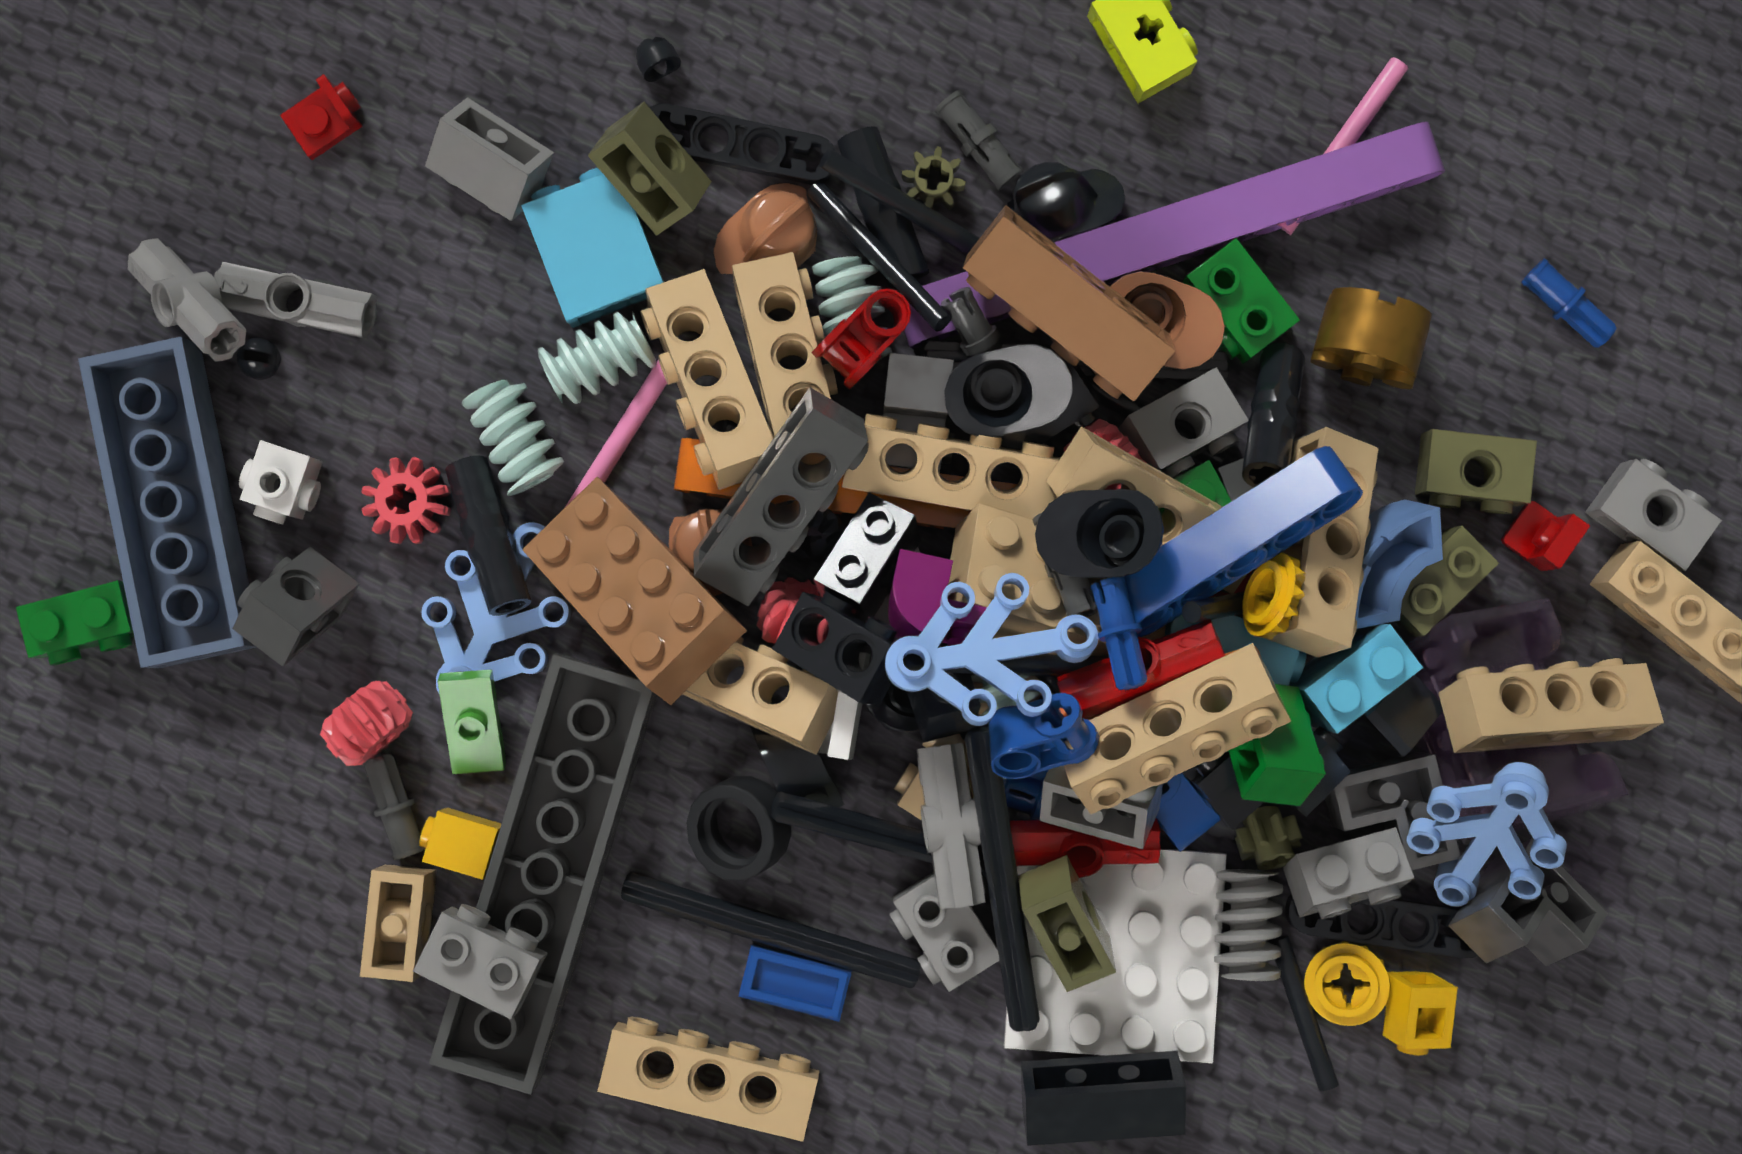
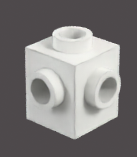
[239,440,323,525]

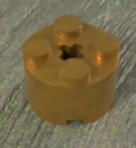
[1310,287,1432,389]

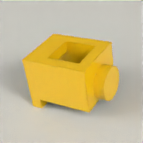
[1383,971,1458,1056]

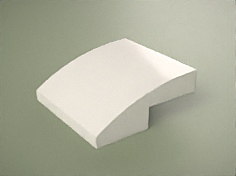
[819,652,871,760]

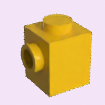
[419,807,501,880]

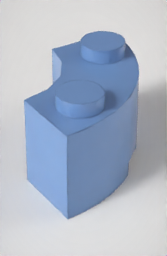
[1355,499,1443,629]

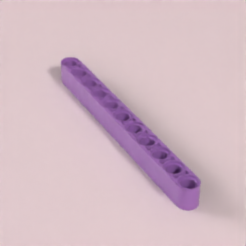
[904,122,1445,349]

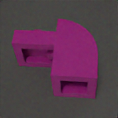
[888,549,987,646]

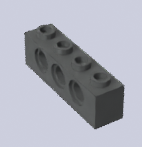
[693,387,869,606]

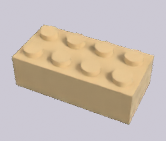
[947,503,1166,671]

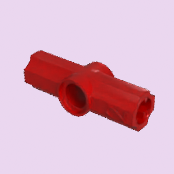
[1057,620,1225,719]
[1010,818,1161,878]

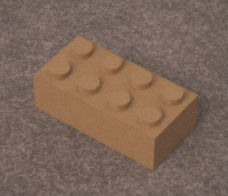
[963,205,1176,401]
[522,477,747,705]

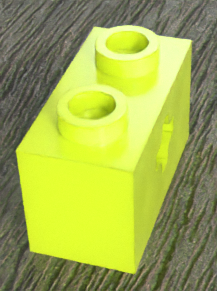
[1087,0,1198,104]

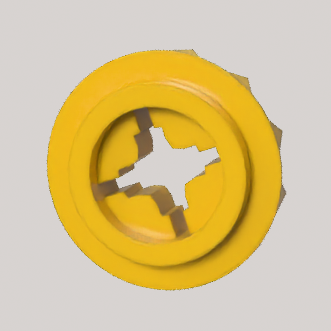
[1242,553,1306,640]
[1304,941,1390,1026]

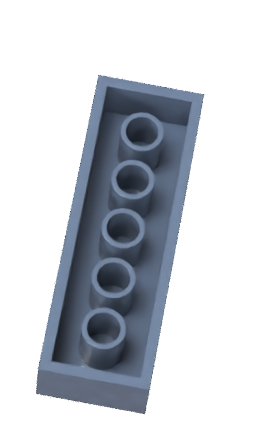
[78,336,256,668]

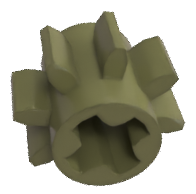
[901,146,966,210]
[1235,806,1303,870]

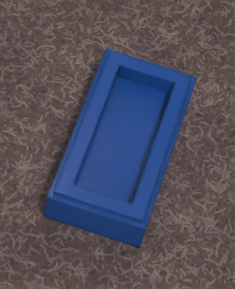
[738,944,852,1022]

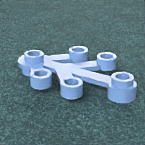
[421,522,571,693]
[885,573,1099,726]
[1407,762,1567,907]

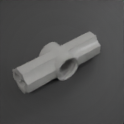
[128,238,246,362]
[214,262,377,339]
[917,743,986,909]

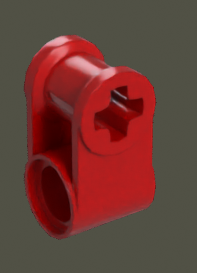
[811,288,911,390]

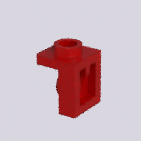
[280,74,363,160]
[1501,501,1590,571]

